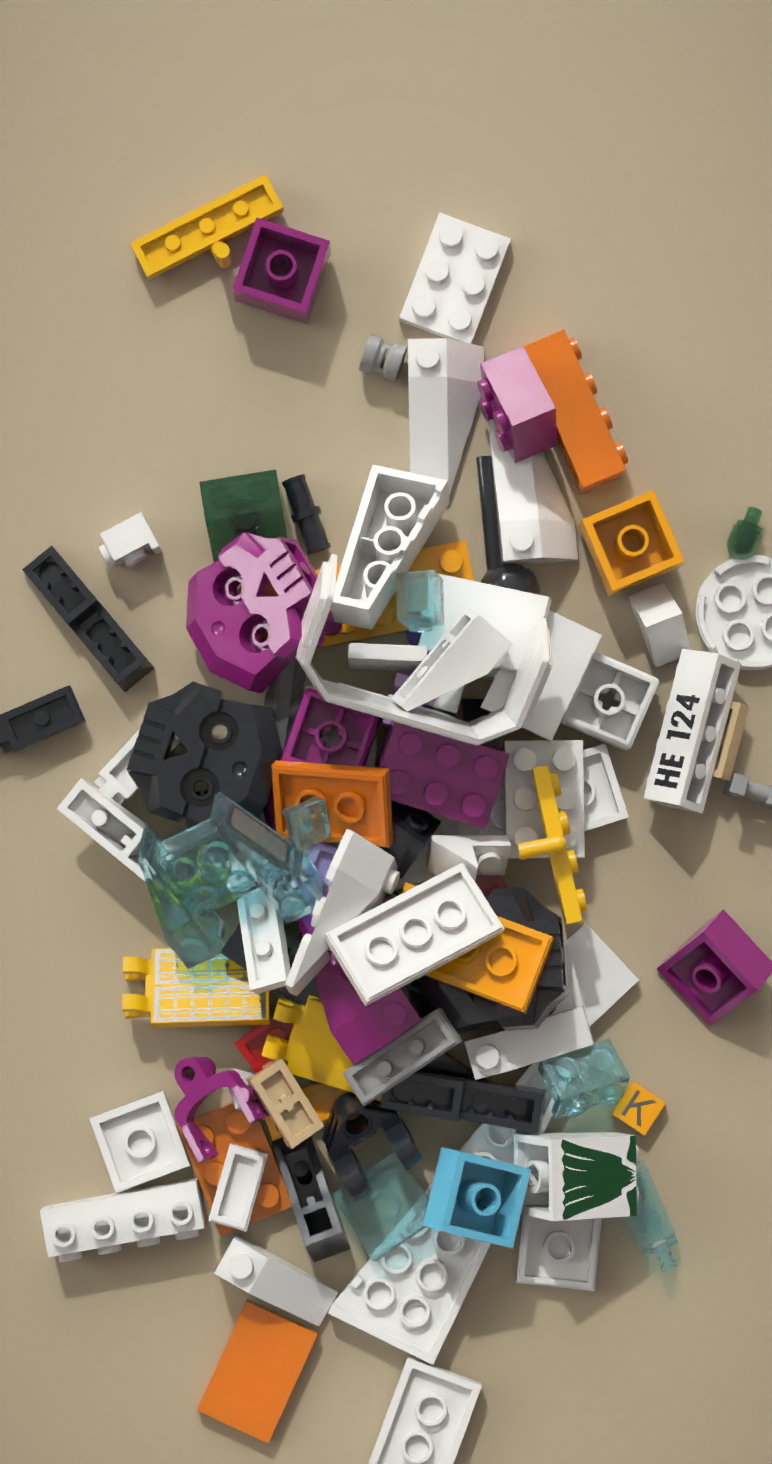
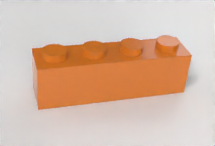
[523,329,628,494]

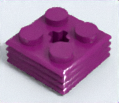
[282,688,381,767]

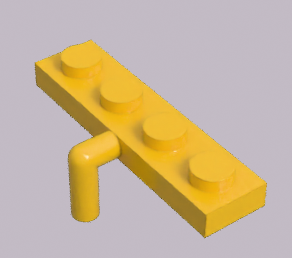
[130,174,284,280]
[517,765,587,924]

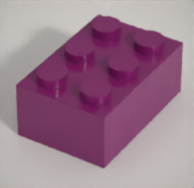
[376,721,510,830]

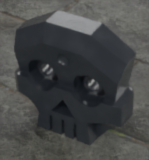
[126,681,283,839]
[421,887,568,1034]

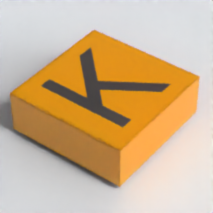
[611,1081,666,1136]

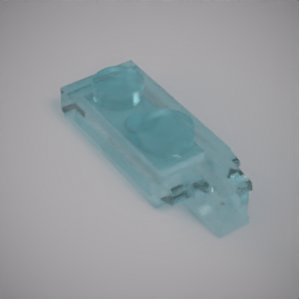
[626,1159,678,1272]

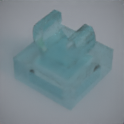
[282,797,332,851]

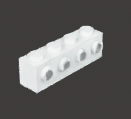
[40,1178,207,1262]

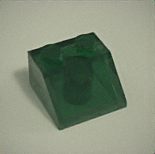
[199,469,288,562]

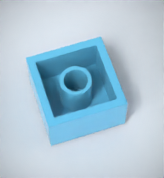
[423,1147,531,1248]

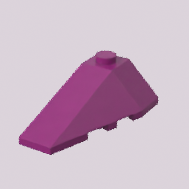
[295,889,422,1065]

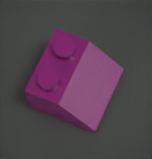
[657,909,772,1026]

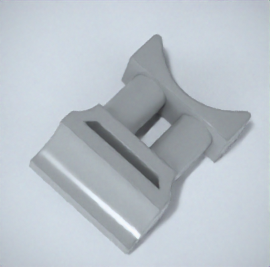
[723,773,772,809]

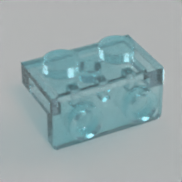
[538,1038,631,1119]

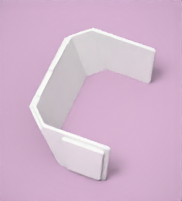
[295,554,553,746]

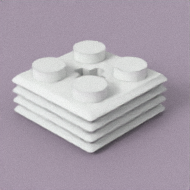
[560,651,659,751]

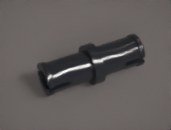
[281,474,331,555]

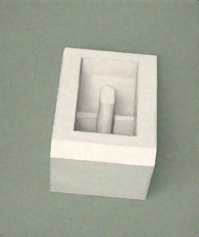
[628,583,691,668]

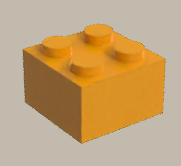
[579,490,684,597]

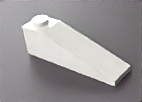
[407,338,484,496]

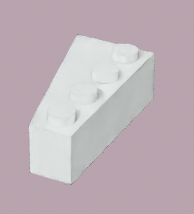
[331,465,450,630]

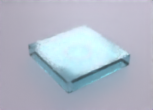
[332,1152,429,1262]

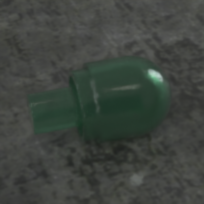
[727,507,763,560]

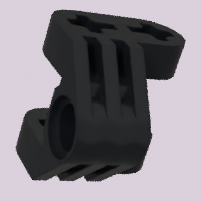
[322,1092,424,1201]

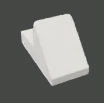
[426,835,511,881]

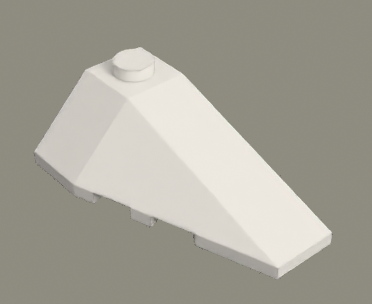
[488,420,578,566]
[285,829,400,996]

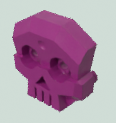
[186,532,343,693]

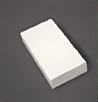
[208,1143,268,1232]

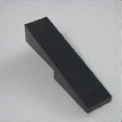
[22,545,154,692]
[380,1071,547,1133]

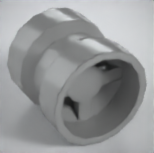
[359,334,408,383]

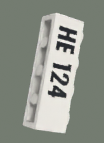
[643,648,741,814]

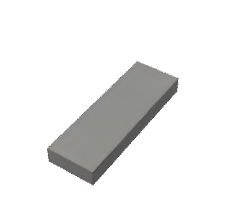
[343,1007,462,1107]

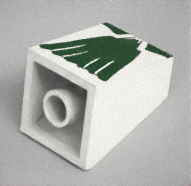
[514,1132,639,1222]

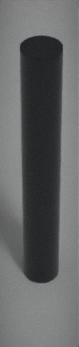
[476,456,502,571]

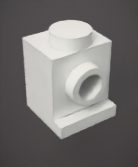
[99,512,162,567]

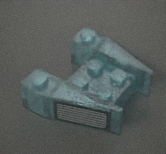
[137,792,325,969]

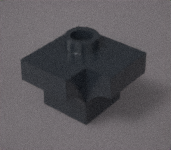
[379,800,441,879]

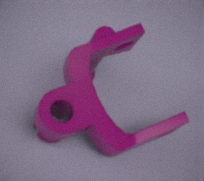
[174,1056,269,1163]

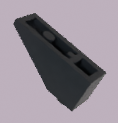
[271,1136,351,1263]

